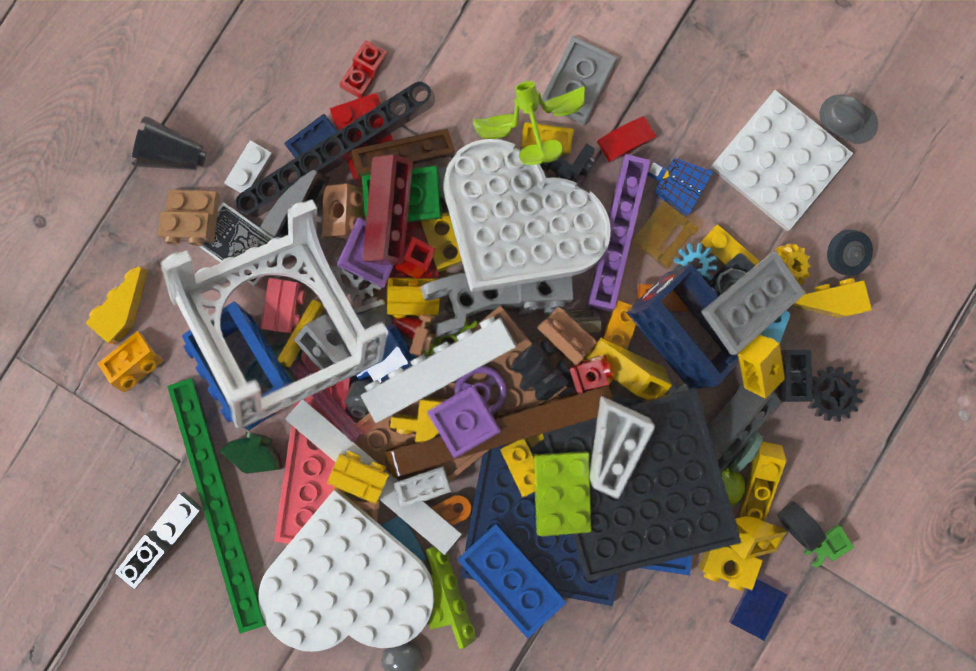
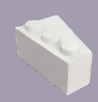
[589,396,655,498]

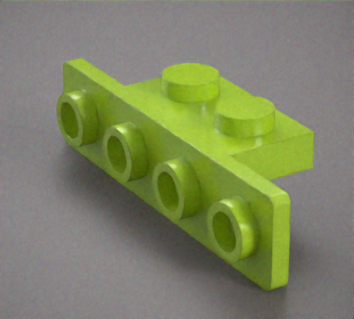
[426,546,476,649]

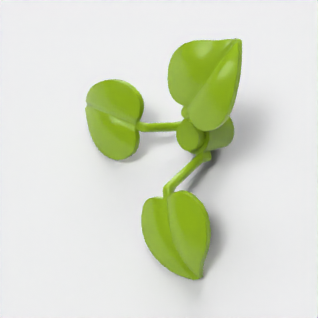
[473,81,585,165]

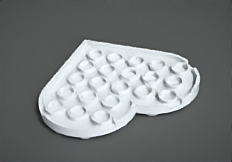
[443,139,611,292]
[259,488,435,651]

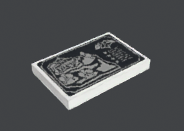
[198,202,273,287]

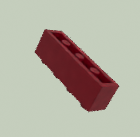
[362,154,413,265]

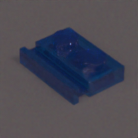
[729,578,787,641]

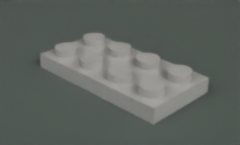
[702,251,805,355]

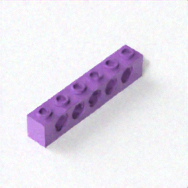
[587,154,650,312]

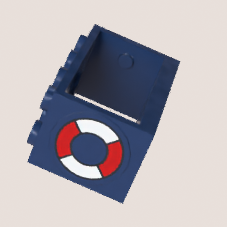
[626,264,739,389]

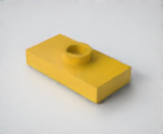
[520,122,574,155]

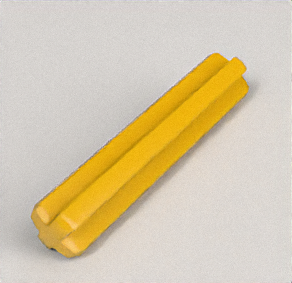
[277,300,324,368]

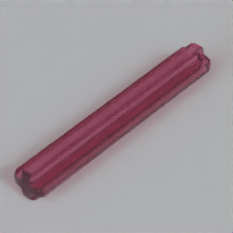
[289,359,363,442]

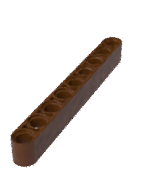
[384,385,614,477]

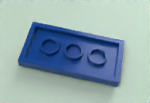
[457,524,566,639]

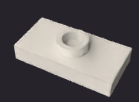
[393,467,452,509]

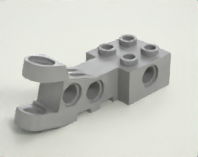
[420,273,573,338]

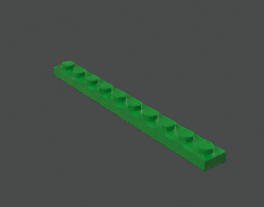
[167,378,266,634]

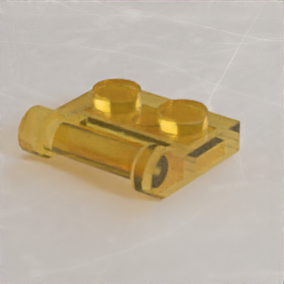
[631,201,698,269]

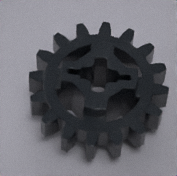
[808,366,863,422]

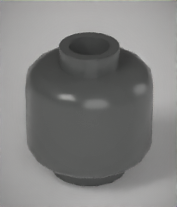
[345,379,373,418]

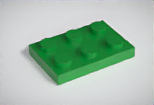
[362,166,443,223]

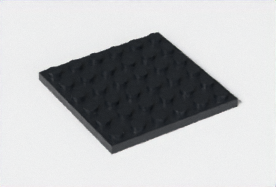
[542,387,742,581]

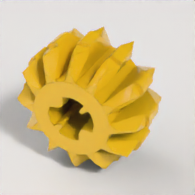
[775,244,812,285]

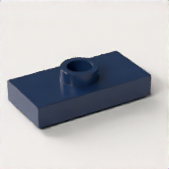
[284,114,337,158]

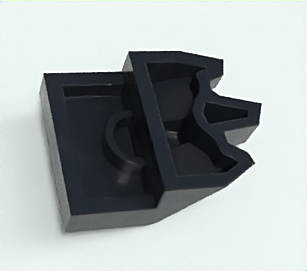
[510,334,574,401]

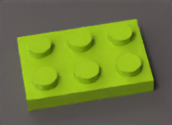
[534,452,591,536]

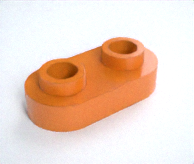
[430,495,471,526]

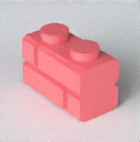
[260,278,306,334]

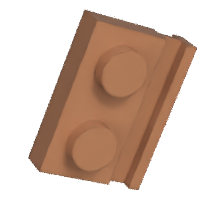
[410,314,436,356]

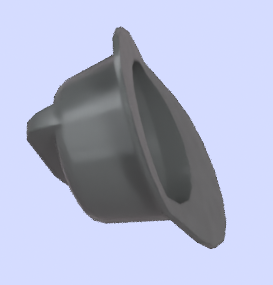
[819,94,878,144]

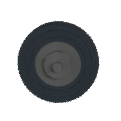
[827,229,873,276]

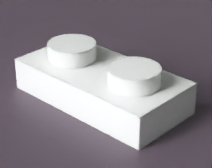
[224,140,273,193]

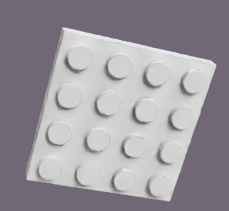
[710,90,853,231]

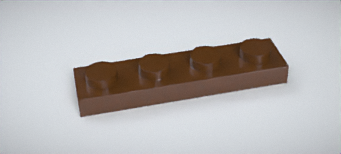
[350,128,455,177]

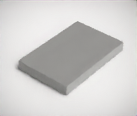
[542,36,617,125]

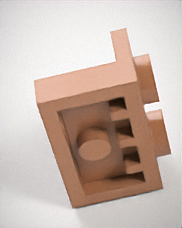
[538,307,596,365]

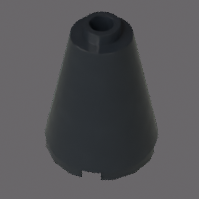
[132,116,207,170]

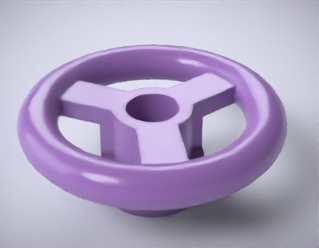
[454,365,507,415]

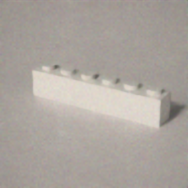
[360,316,516,423]

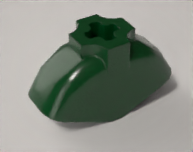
[220,431,283,474]

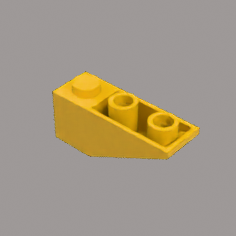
[86,266,149,345]
[792,278,872,318]
[587,338,672,400]
[738,441,786,521]

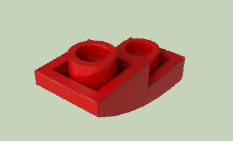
[340,40,387,98]
[597,116,656,163]

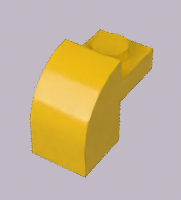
[390,396,447,442]

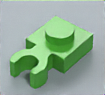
[803,525,854,567]

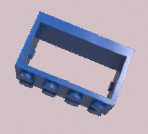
[181,301,293,431]

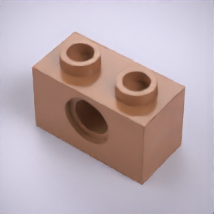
[322,184,364,240]

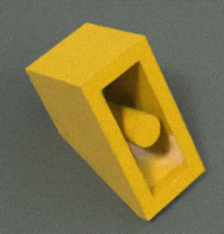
[730,516,787,560]

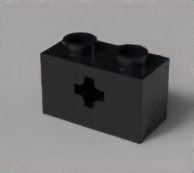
[778,349,812,402]

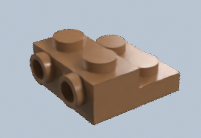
[158,190,220,246]

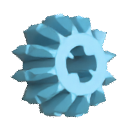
[674,243,717,280]

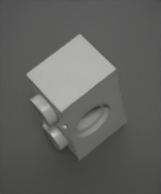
[294,314,352,370]

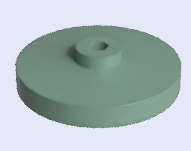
[729,432,764,473]

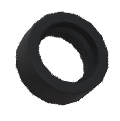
[777,501,827,552]

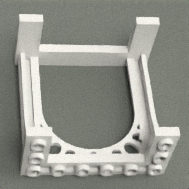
[161,200,387,430]

